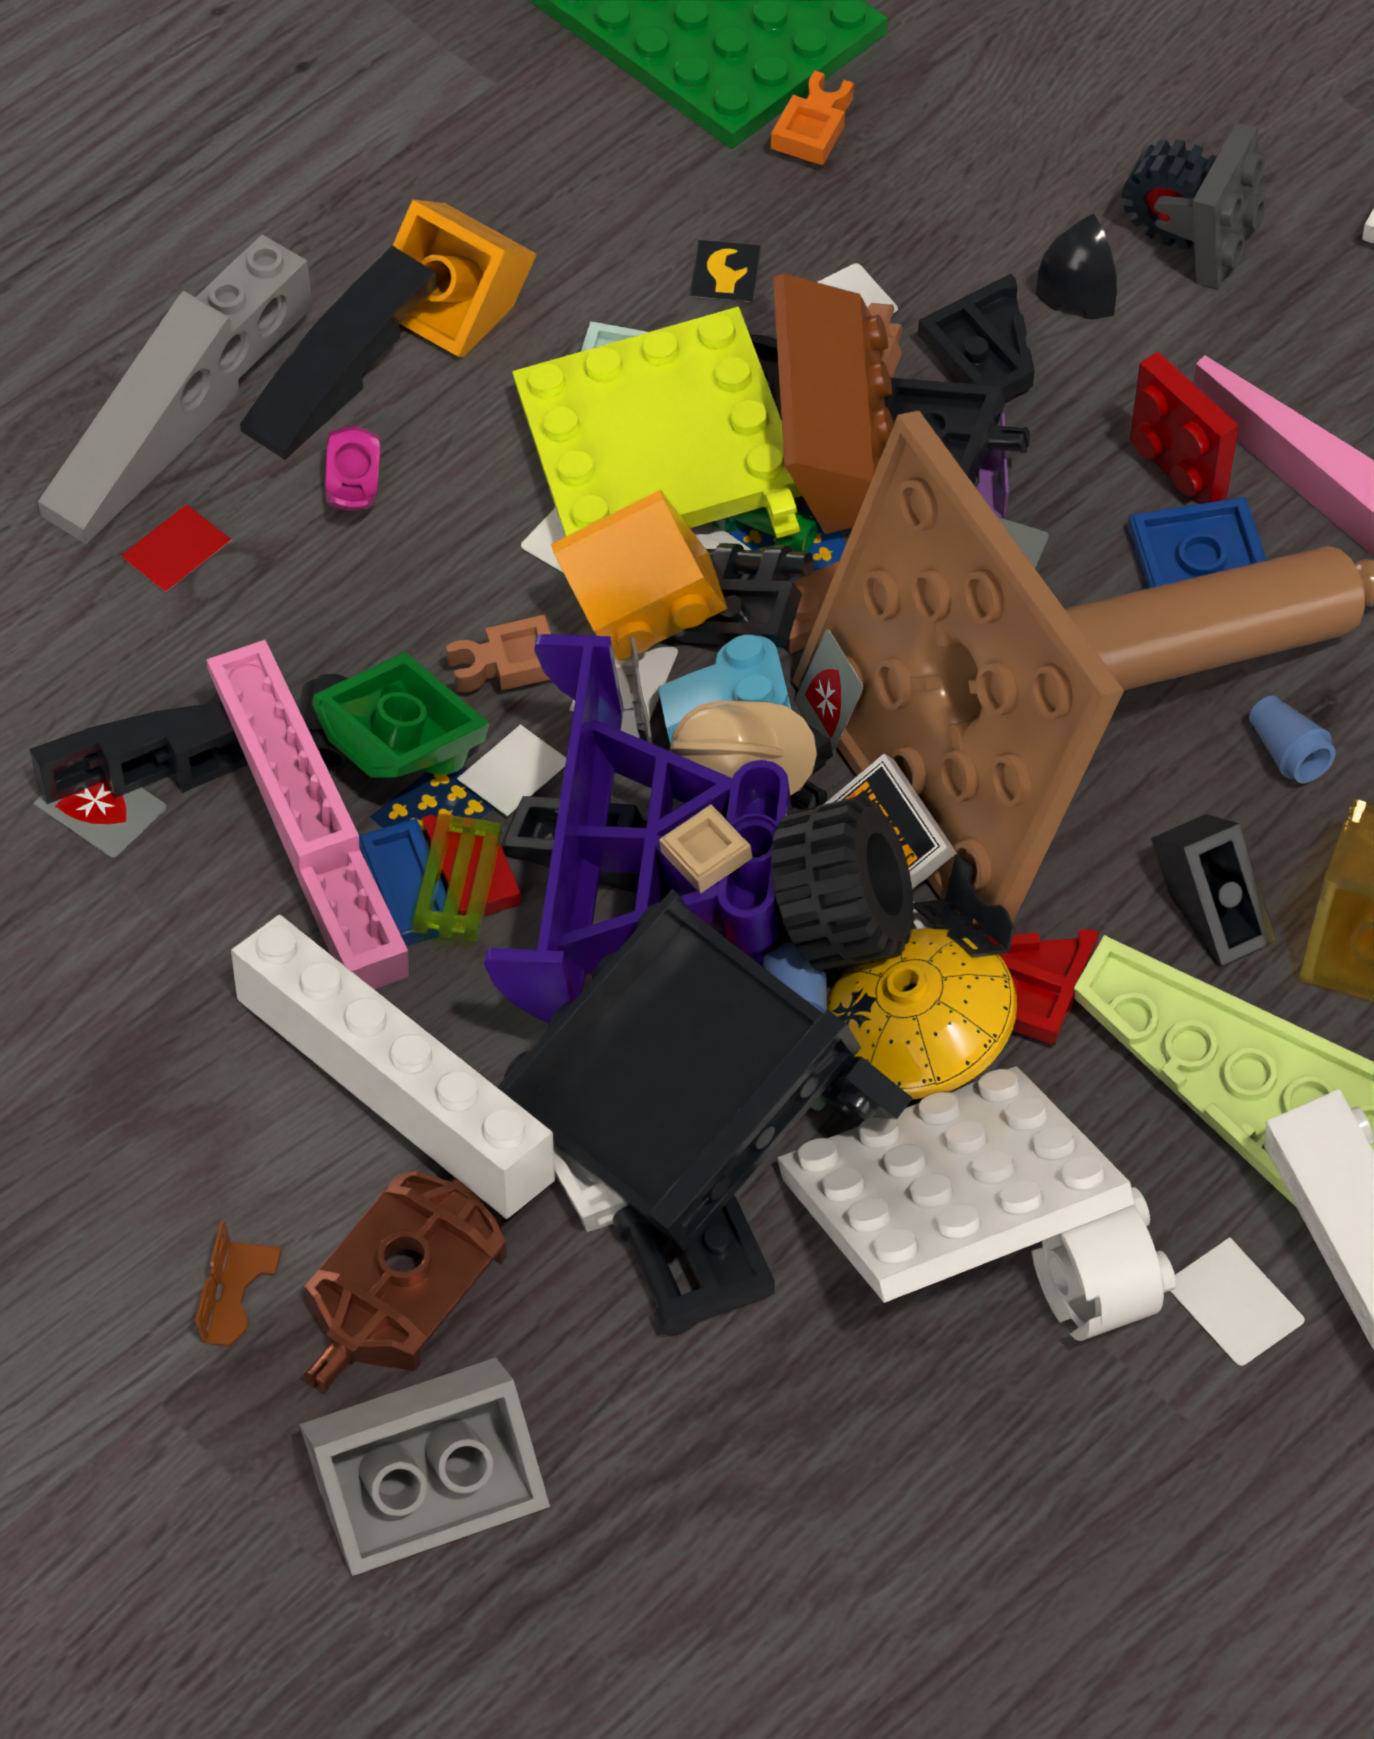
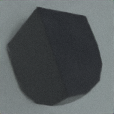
[1036,214,1117,320]

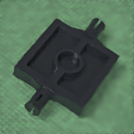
[884,377,1030,485]

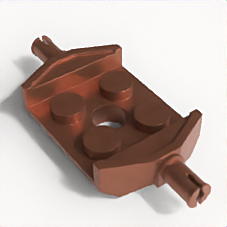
[303,1171,507,1393]

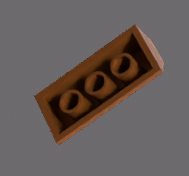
[773,273,894,534]

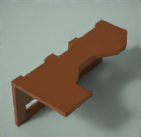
[195,1220,282,1346]

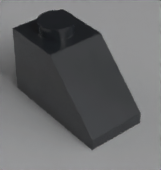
[1151,814,1277,966]

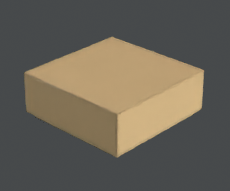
[659,805,752,894]

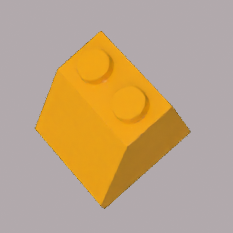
[393,199,537,357]
[551,490,728,662]

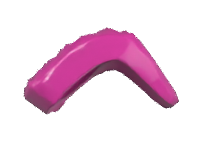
[324,425,380,512]

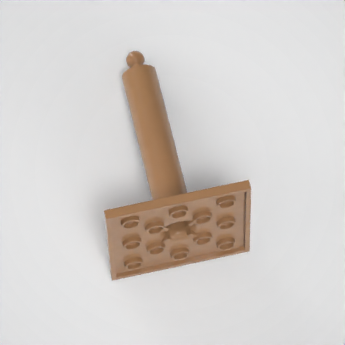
[792,411,1374,939]

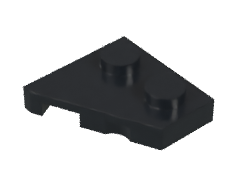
[918,274,1035,400]

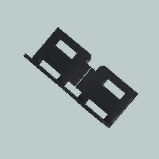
[913,855,1015,958]

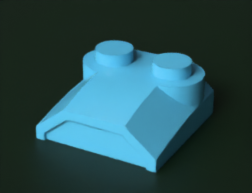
[658,635,791,745]

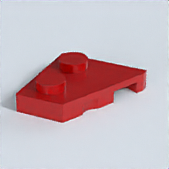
[986,929,1099,1046]

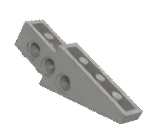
[38,235,313,544]

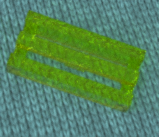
[413,813,502,942]

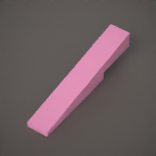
[1193,355,1374,557]
[206,640,409,989]

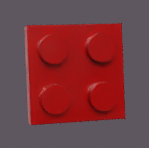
[1130,351,1239,504]

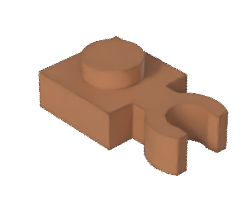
[446,615,551,692]

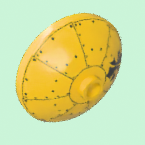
[827,927,1017,1099]

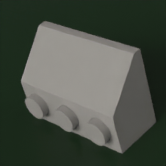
[299,1357,550,1576]

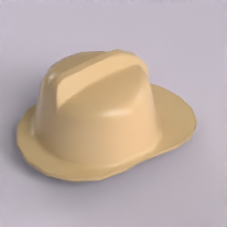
[669,701,817,796]

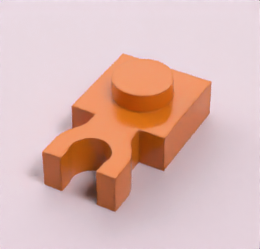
[771,71,854,165]

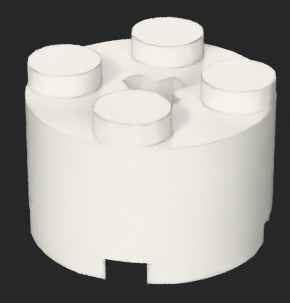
[1031,1187,1176,1341]

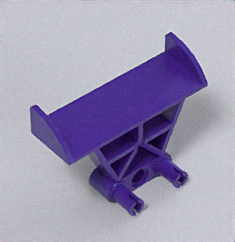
[484,634,793,1023]

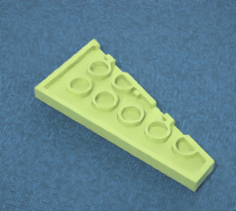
[1074,935,1374,1208]

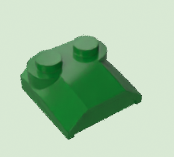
[312,652,489,778]

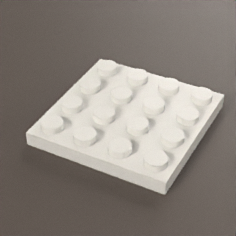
[778,1066,1134,1303]

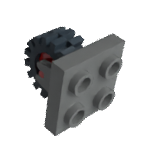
[1121,123,1266,289]

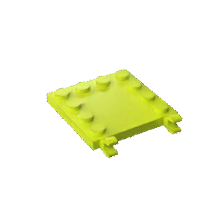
[512,306,802,538]

